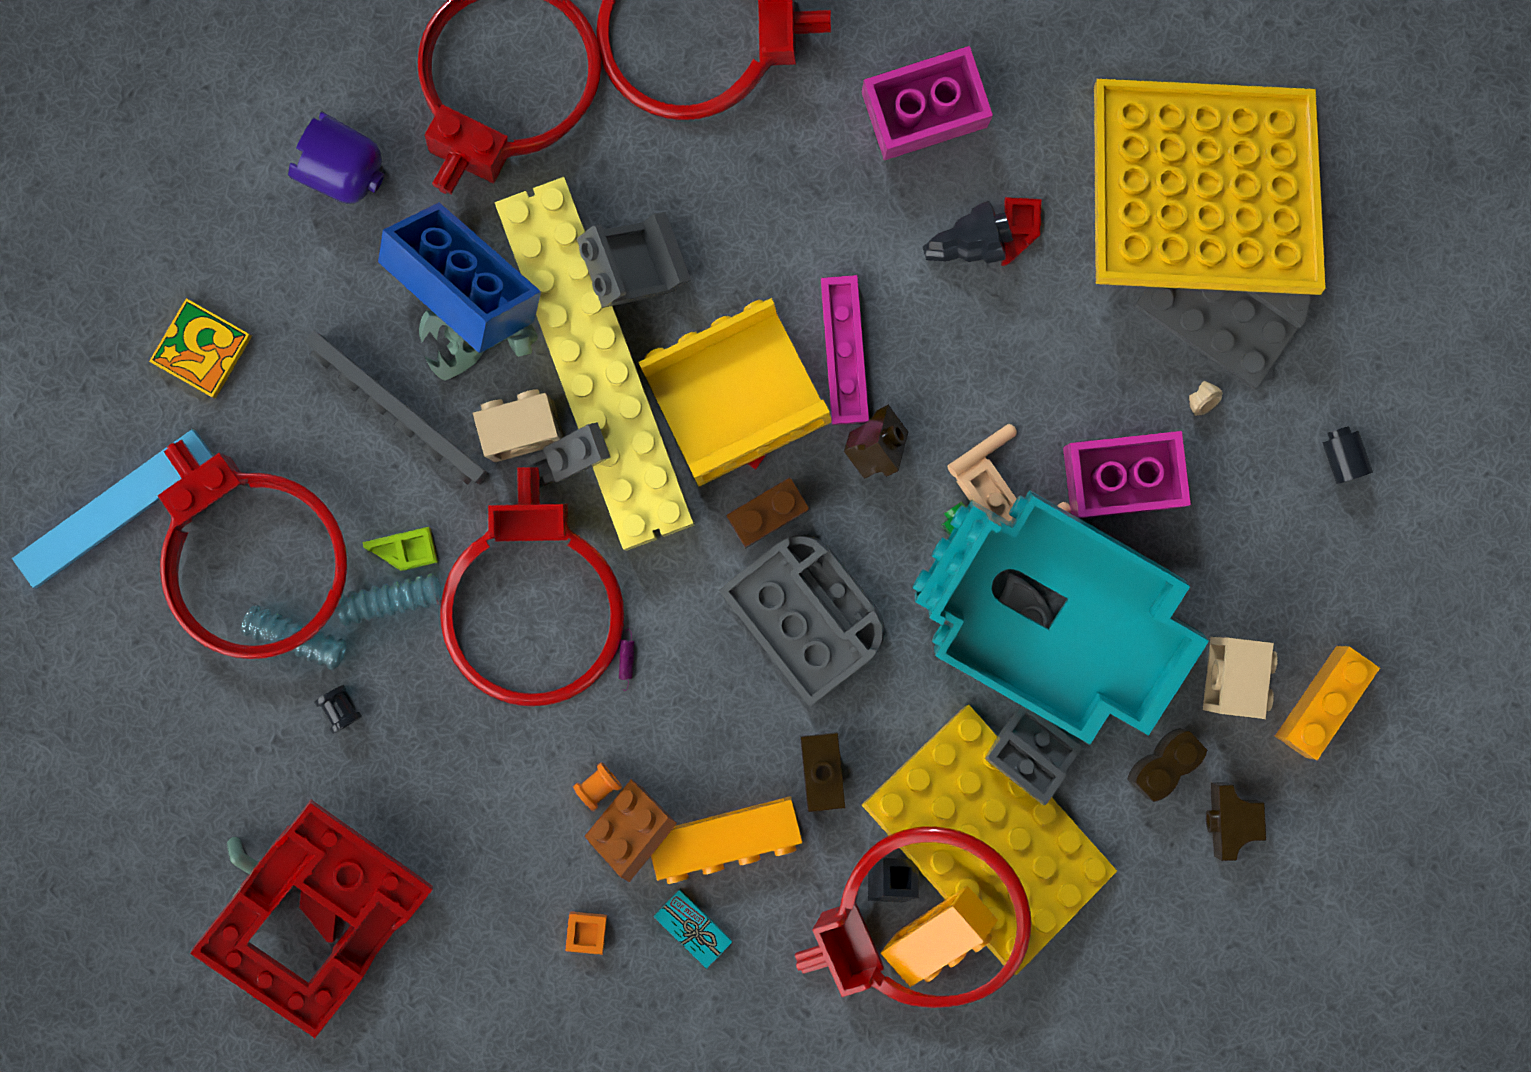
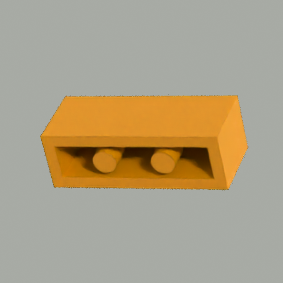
[1275,646,1380,760]
[880,885,998,987]

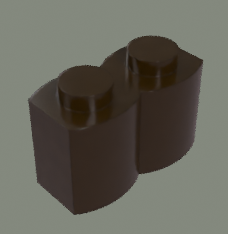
[1127,728,1208,802]

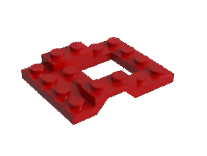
[190,799,433,1038]

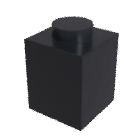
[868,858,919,903]

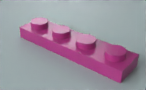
[820,275,869,425]

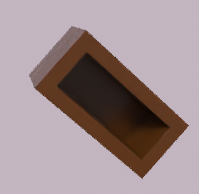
[726,477,809,549]

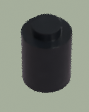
[1322,426,1373,484]

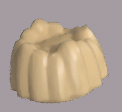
[1189,381,1223,416]

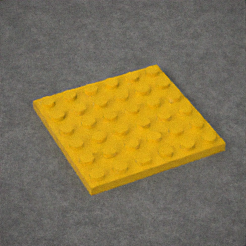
[1094,79,1325,295]

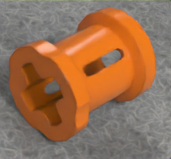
[573,762,622,812]

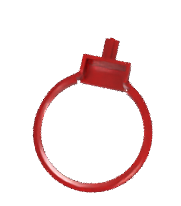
[418,0,601,195]
[596,0,831,120]
[157,440,347,659]
[440,467,624,706]
[795,826,1031,1008]

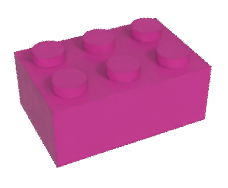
[862,46,993,161]
[1063,431,1191,519]

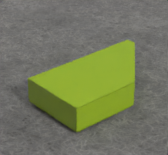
[362,527,438,571]

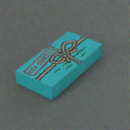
[653,889,733,969]

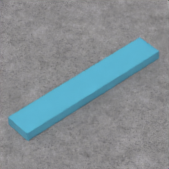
[12,429,214,588]

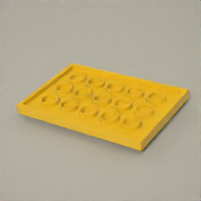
[862,705,1117,975]

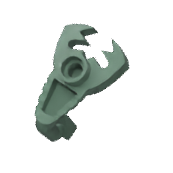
[419,310,538,381]

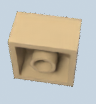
[473,389,564,462]
[1203,637,1277,719]

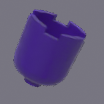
[288,112,385,204]

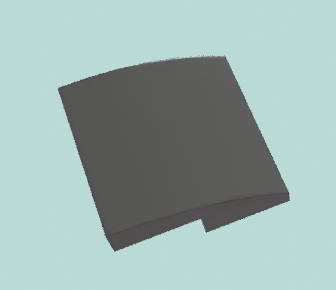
[985,705,1082,805]

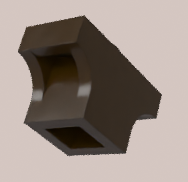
[844,404,908,479]
[800,732,845,812]
[1206,782,1266,861]

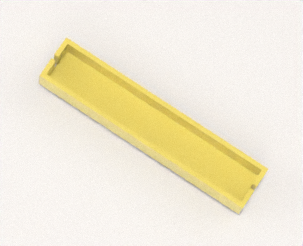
[494,177,695,551]

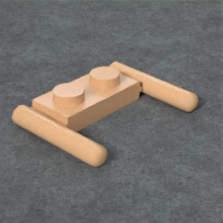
[947,424,1071,521]

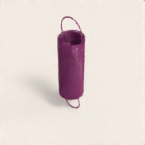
[618,629,635,691]

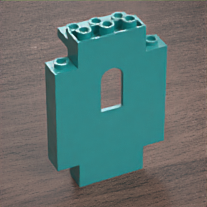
[912,490,1209,744]

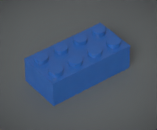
[378,202,541,353]

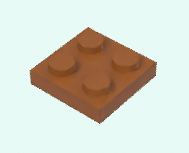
[584,779,677,882]

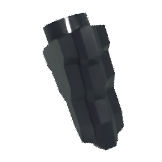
[923,201,1013,264]

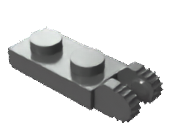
[526,422,611,488]

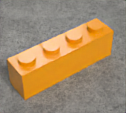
[651,796,802,884]

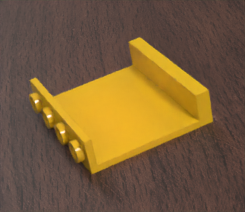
[638,298,831,486]

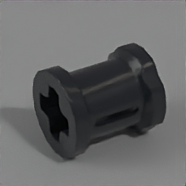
[314,685,362,734]

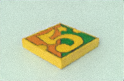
[149,298,252,399]

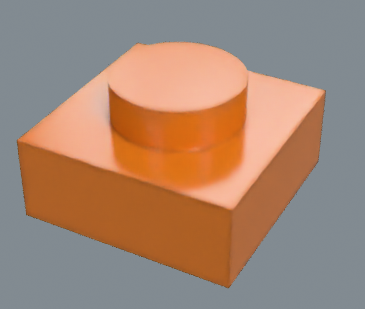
[565,911,607,955]

